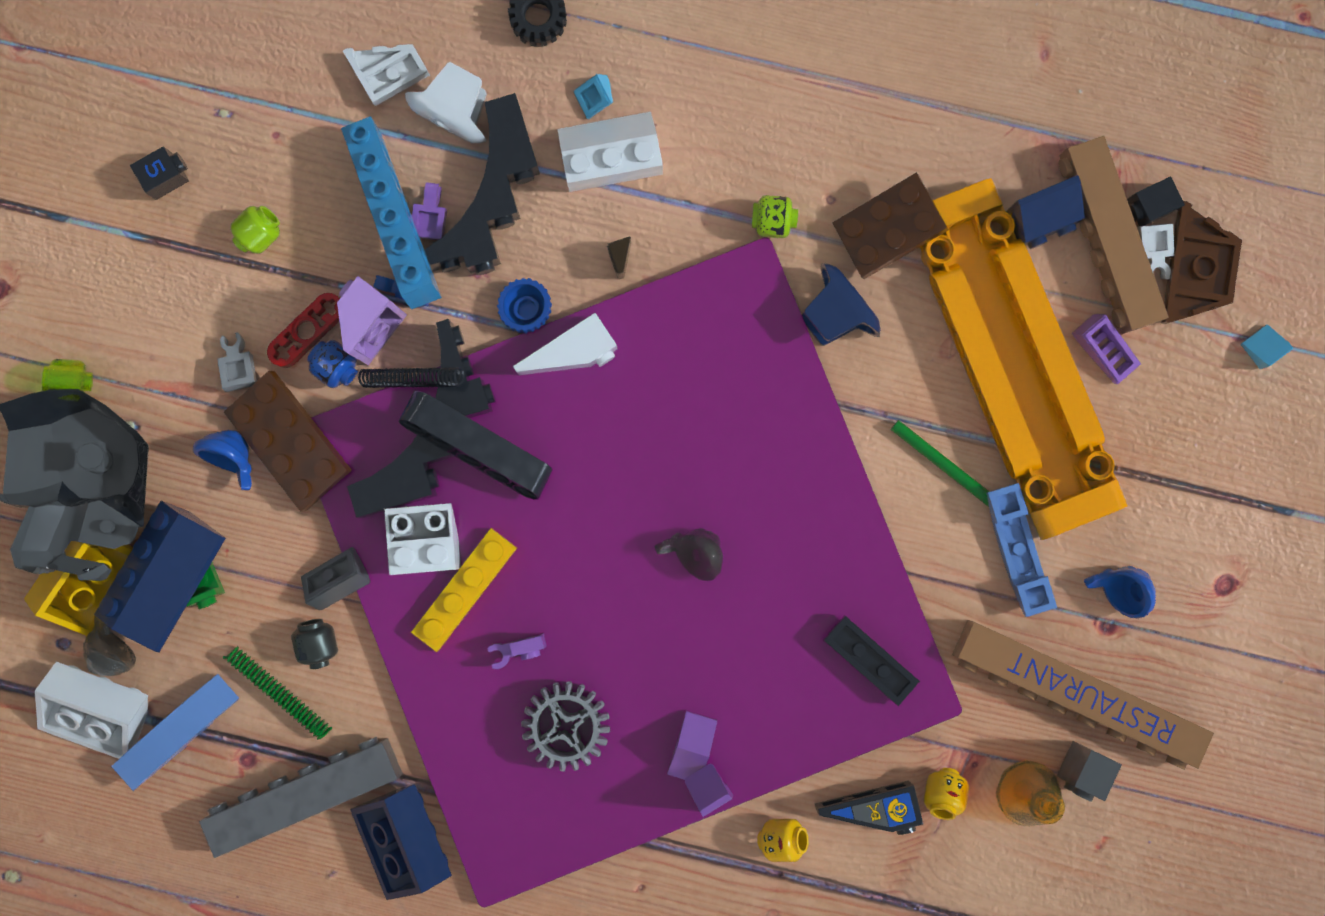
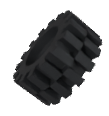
[508,0,567,47]

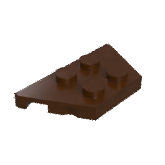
[1161,201,1242,324]

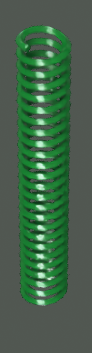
[223,646,332,740]

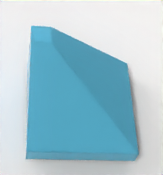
[573,74,613,119]

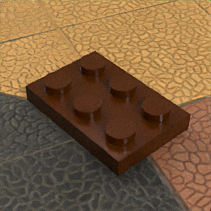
[832,172,949,279]

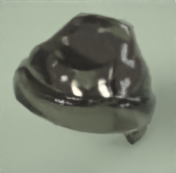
[654,528,723,581]
[83,616,136,676]

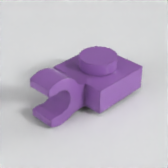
[412,182,447,241]
[487,633,547,669]

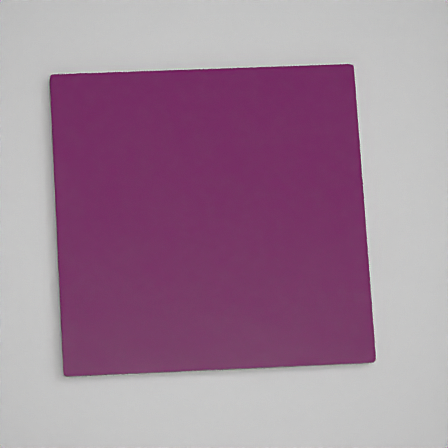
[311,237,962,908]

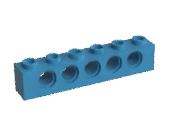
[341,116,442,310]

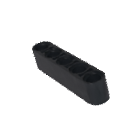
[398,391,552,500]

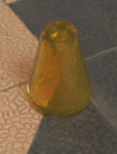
[995,760,1065,827]

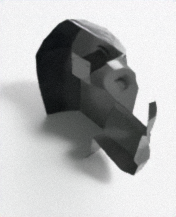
[0,389,149,581]

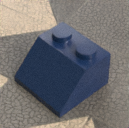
[1006,175,1085,250]

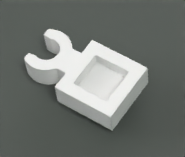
[1137,224,1174,279]

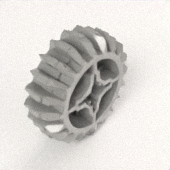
[521,681,610,772]

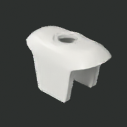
[405,62,487,143]

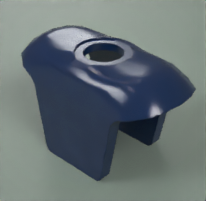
[802,263,881,346]

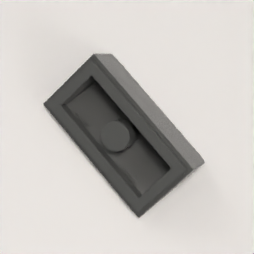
[301,547,370,610]

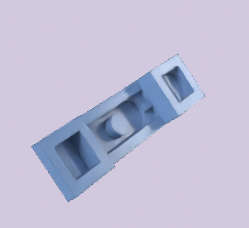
[987,483,1057,617]

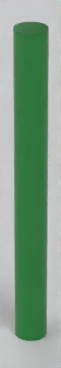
[890,420,990,507]

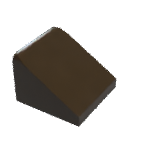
[607,236,631,279]

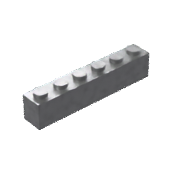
[199,737,403,858]

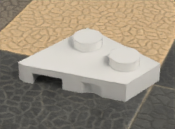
[343,44,430,106]

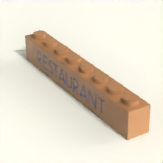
[952,620,1214,770]

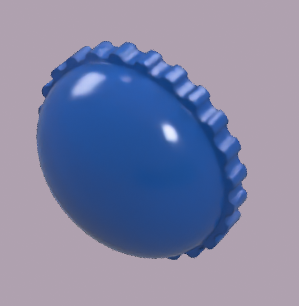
[497,278,552,334]

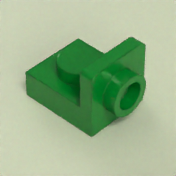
[186,562,225,610]

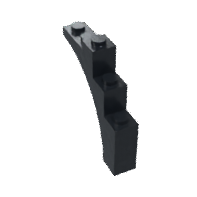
[424,93,540,275]
[347,319,496,518]

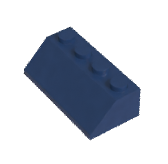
[94,501,226,652]

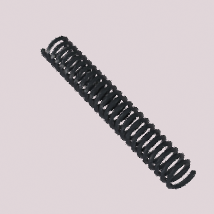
[358,367,465,388]

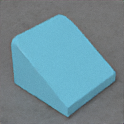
[1241,325,1293,369]

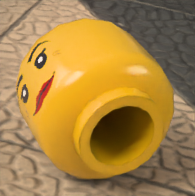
[923,768,969,820]
[757,819,809,862]

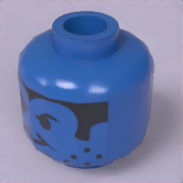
[307,340,358,388]

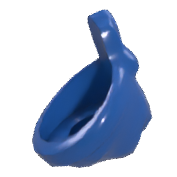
[193,430,252,491]
[1084,566,1156,619]

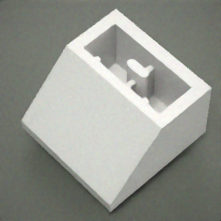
[384,503,461,575]

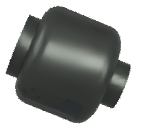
[291,619,338,669]

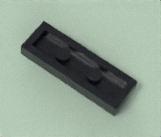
[823,615,920,706]

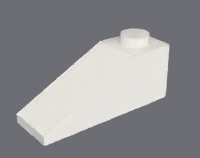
[513,313,618,375]

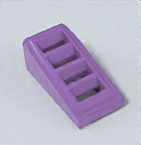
[1072,314,1141,384]

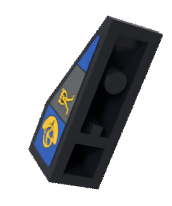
[815,780,923,835]

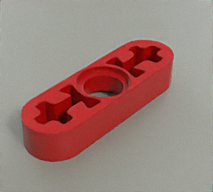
[267,293,340,368]

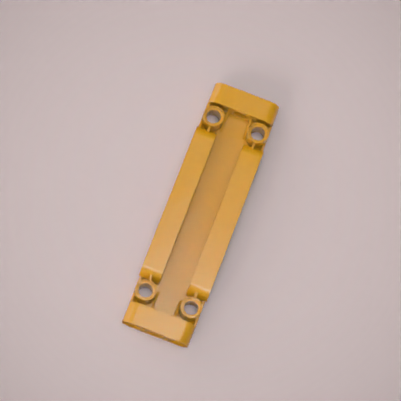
[920,178,1128,540]

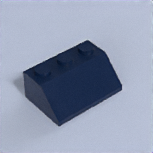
[350,784,452,900]

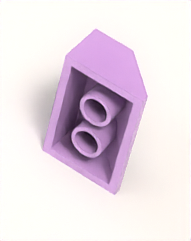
[337,276,407,365]

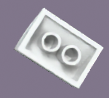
[557,112,663,192]
[35,662,148,759]

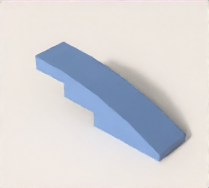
[111,674,239,791]

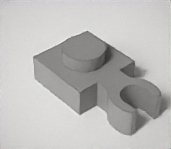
[217,332,257,392]

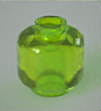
[42,359,93,401]

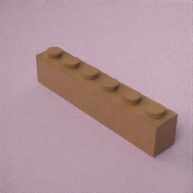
[1059,136,1169,334]

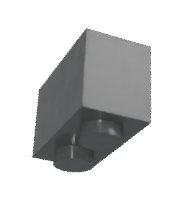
[1057,741,1122,802]

